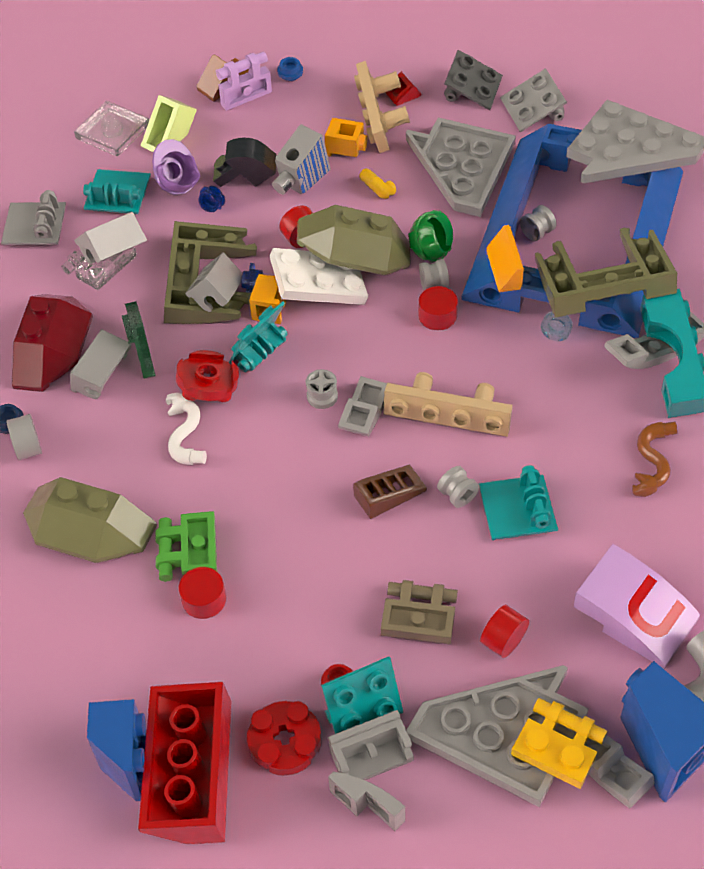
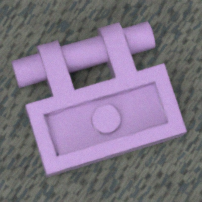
[216,51,272,111]

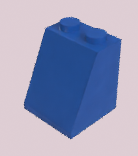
[620,661,704,803]

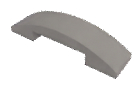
[604,311,704,369]

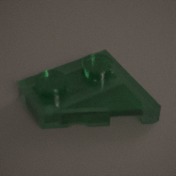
[121,301,156,379]

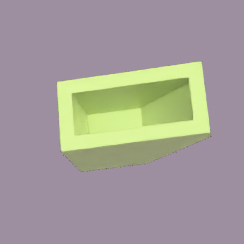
[140,95,197,152]

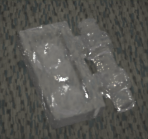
[61,247,137,290]

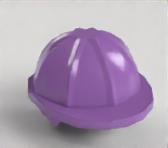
[152,139,200,195]

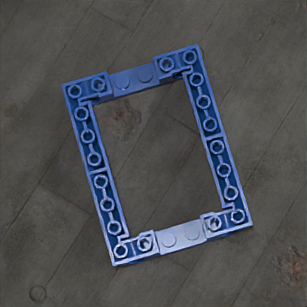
[461,124,683,338]

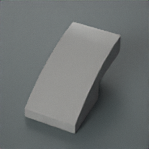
[338,376,387,437]
[585,735,655,809]
[328,772,405,831]

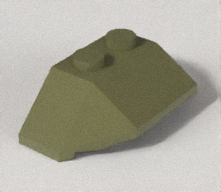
[297,205,411,275]
[23,477,157,563]

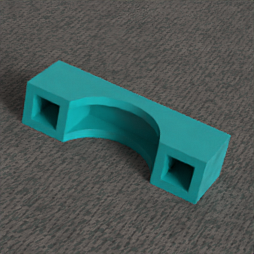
[640,289,704,418]

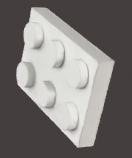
[270,248,368,305]

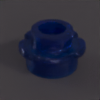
[198,185,225,212]

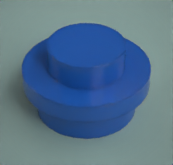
[277,57,303,81]

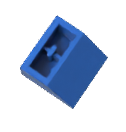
[87,699,147,802]

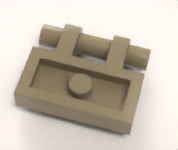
[381,580,458,644]

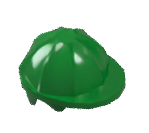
[408,210,453,263]

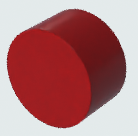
[279,205,313,249]
[418,286,458,330]
[179,567,226,619]
[480,604,529,658]

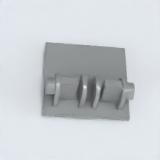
[500,68,567,132]
[1,190,66,245]

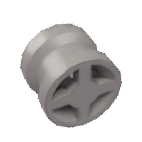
[520,205,557,241]
[419,259,449,290]
[305,369,338,409]
[437,466,480,508]

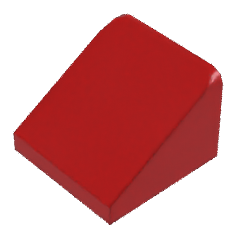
[385,71,422,106]

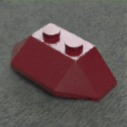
[12,294,93,392]

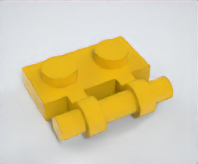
[511,698,608,789]

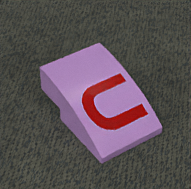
[574,544,700,669]

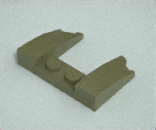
[164,221,257,324]
[535,228,677,318]

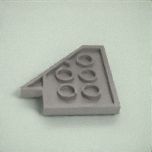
[567,100,704,183]

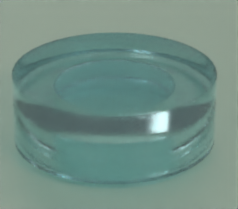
[540,311,573,341]

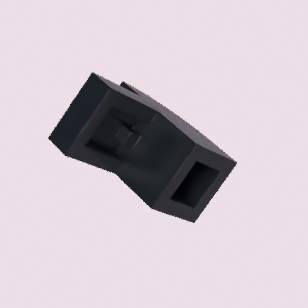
[213,137,277,187]

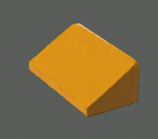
[486,225,524,292]

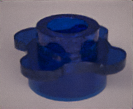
[241,263,264,293]

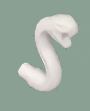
[166,392,207,465]

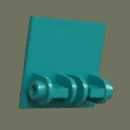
[83,169,151,214]
[229,301,288,372]
[479,465,558,540]
[321,656,404,734]

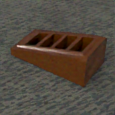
[353,464,427,519]

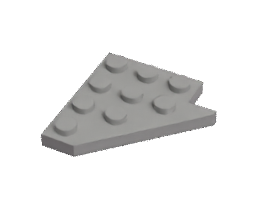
[406,117,516,217]
[406,665,588,807]

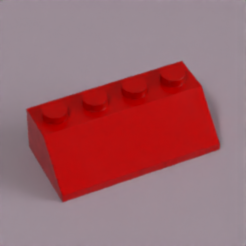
[138,682,232,844]

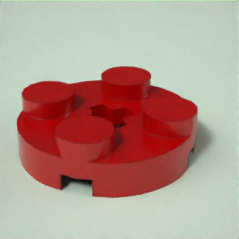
[176,350,239,402]
[247,701,321,776]

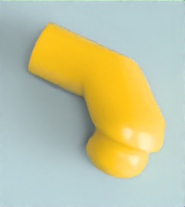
[359,168,396,199]

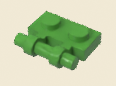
[155,511,217,582]

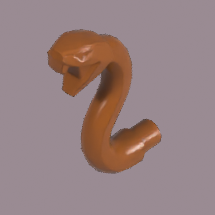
[632,421,678,497]

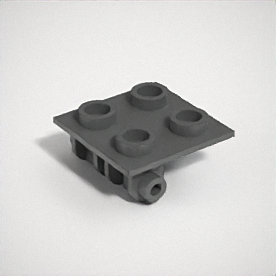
[444,50,503,111]

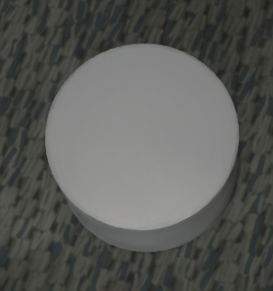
[6,414,42,460]

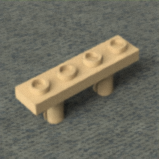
[354,61,410,153]
[384,372,513,437]

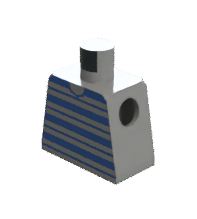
[272,124,331,195]

